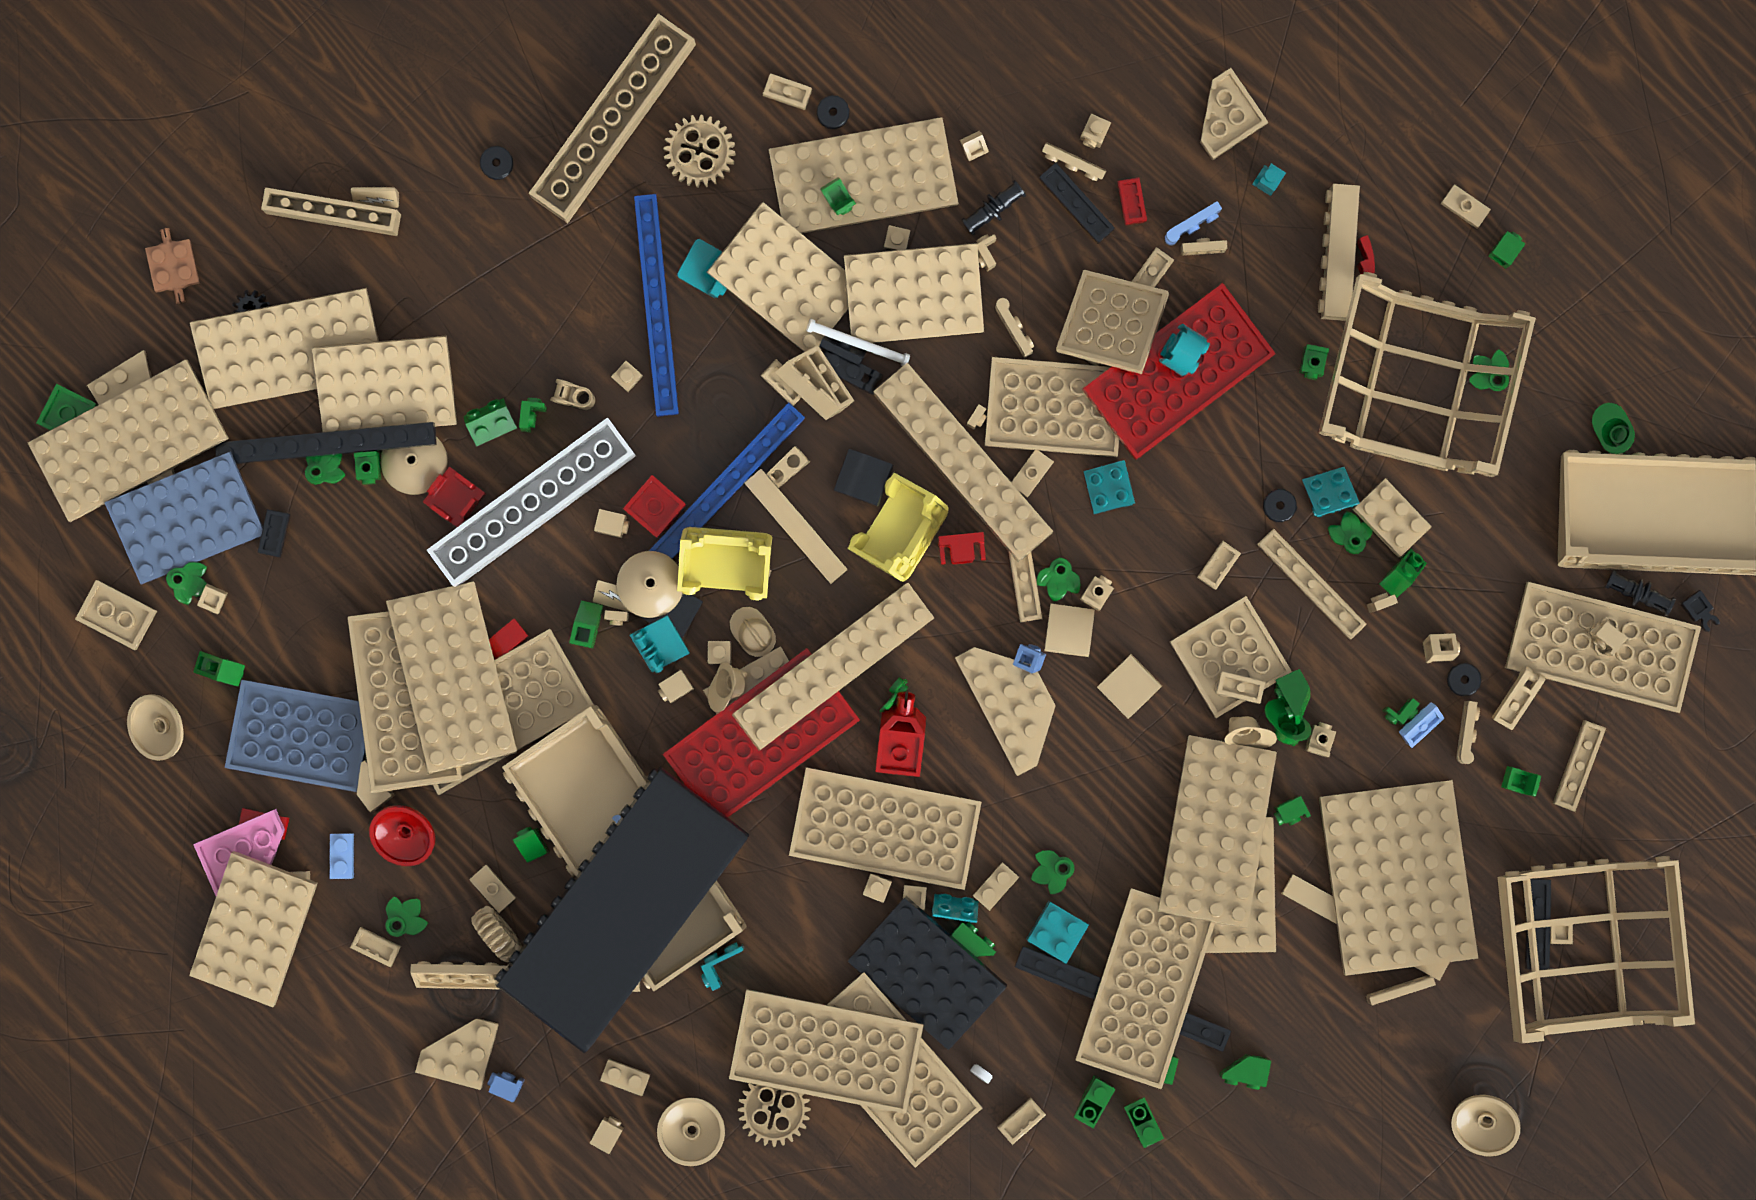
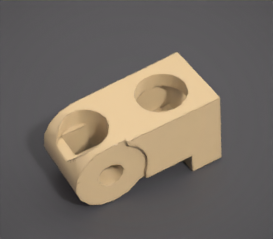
[767,446,810,488]

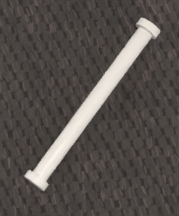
[806,319,910,366]

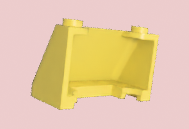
[848,473,949,582]
[677,527,772,600]

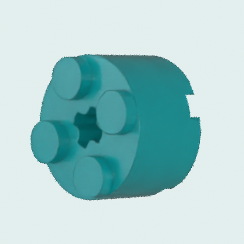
[1159,324,1210,376]

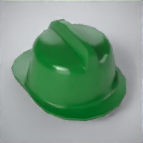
[1592,403,1635,454]
[1265,699,1312,746]

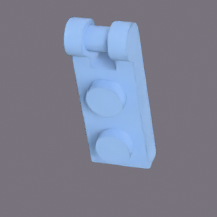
[1165,201,1222,245]

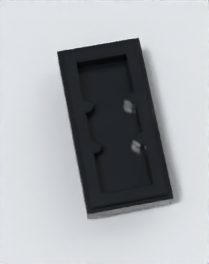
[819,336,867,365]
[257,509,290,558]

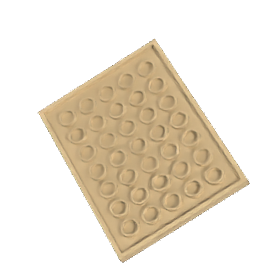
[1319,780,1478,976]

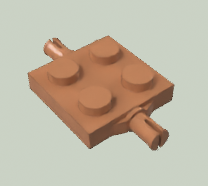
[145,228,200,304]

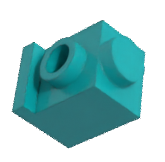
[1252,163,1286,196]

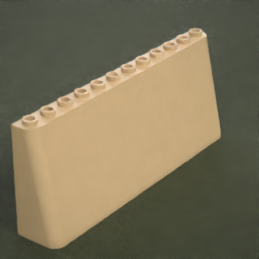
[1558,450,1756,575]
[502,705,747,991]

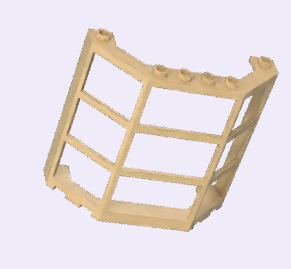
[1319,272,1536,477]
[1498,856,1695,1043]

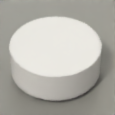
[970,1064,993,1084]

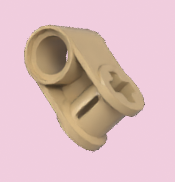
[550,379,595,410]

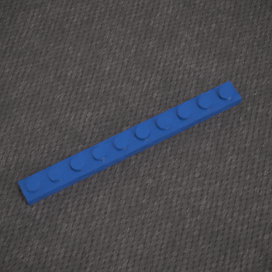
[634,194,679,417]
[649,403,805,559]

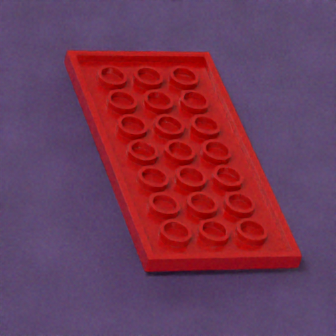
[1082,283,1276,460]
[663,648,860,817]

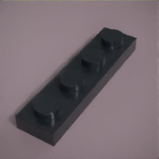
[1039,163,1115,244]
[1525,879,1551,970]

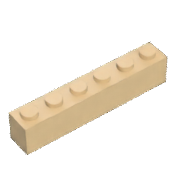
[1318,184,1360,321]
[261,188,401,236]

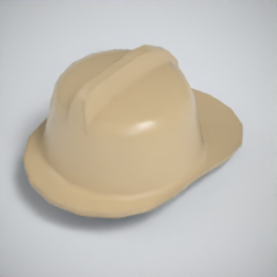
[730,607,776,657]
[708,662,747,712]
[1224,716,1277,749]

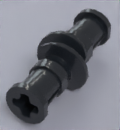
[962,180,1026,235]
[1605,570,1676,616]

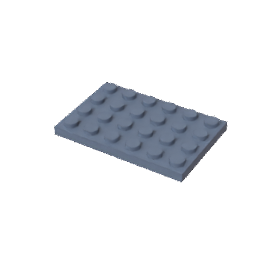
[104,451,263,584]
[225,680,366,792]

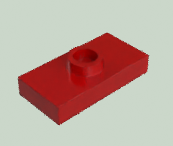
[1117,177,1147,226]

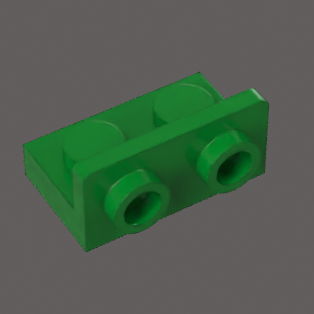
[519,398,547,433]

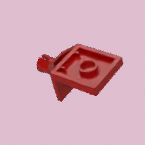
[875,691,926,777]

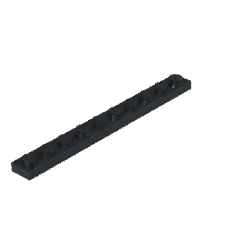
[215,422,437,464]
[1014,946,1231,1052]

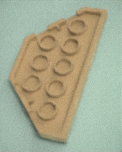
[955,647,1056,776]

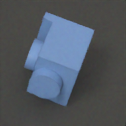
[1013,644,1046,674]
[487,1072,525,1102]

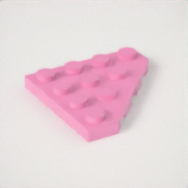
[193,809,285,896]

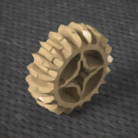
[471,906,522,963]

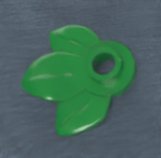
[1469,350,1509,391]
[305,454,345,485]
[1328,511,1372,554]
[1036,558,1081,601]
[166,562,207,605]
[879,677,909,712]
[1031,850,1074,894]
[386,897,428,937]

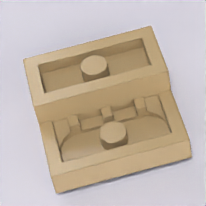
[1044,604,1095,657]
[1097,654,1162,719]

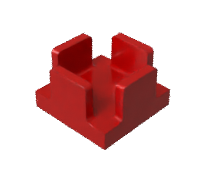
[423,466,486,527]
[623,475,686,538]
[938,532,986,565]

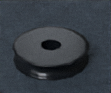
[817,95,850,129]
[480,146,514,180]
[1263,489,1297,522]
[1447,663,1482,696]

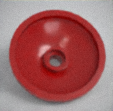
[369,805,435,866]

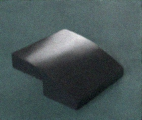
[834,449,894,507]
[641,594,703,638]

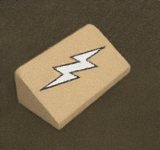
[351,187,399,208]
[593,580,632,613]

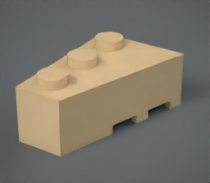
[775,345,854,420]

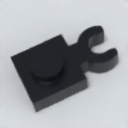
[1680,590,1720,632]

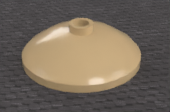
[381,437,448,495]
[617,551,683,618]
[127,694,183,761]
[1451,1095,1521,1156]
[657,1097,725,1166]

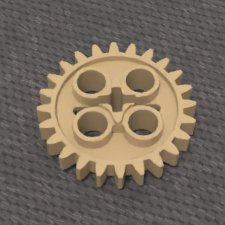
[663,115,736,188]
[738,1083,811,1147]

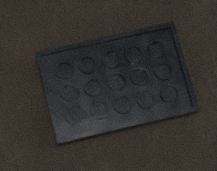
[848,896,1007,1050]

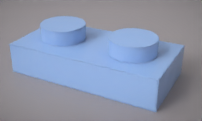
[1399,702,1444,748]
[330,834,354,879]

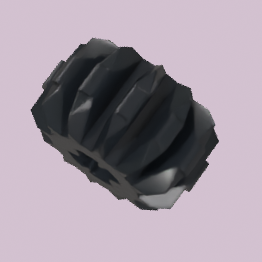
[232,290,271,313]

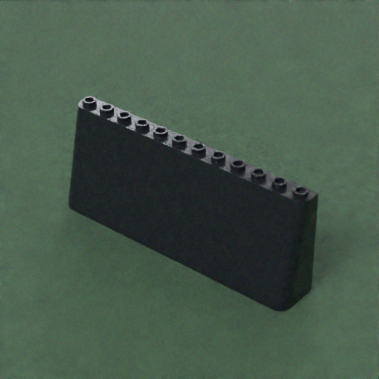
[494,766,749,1053]

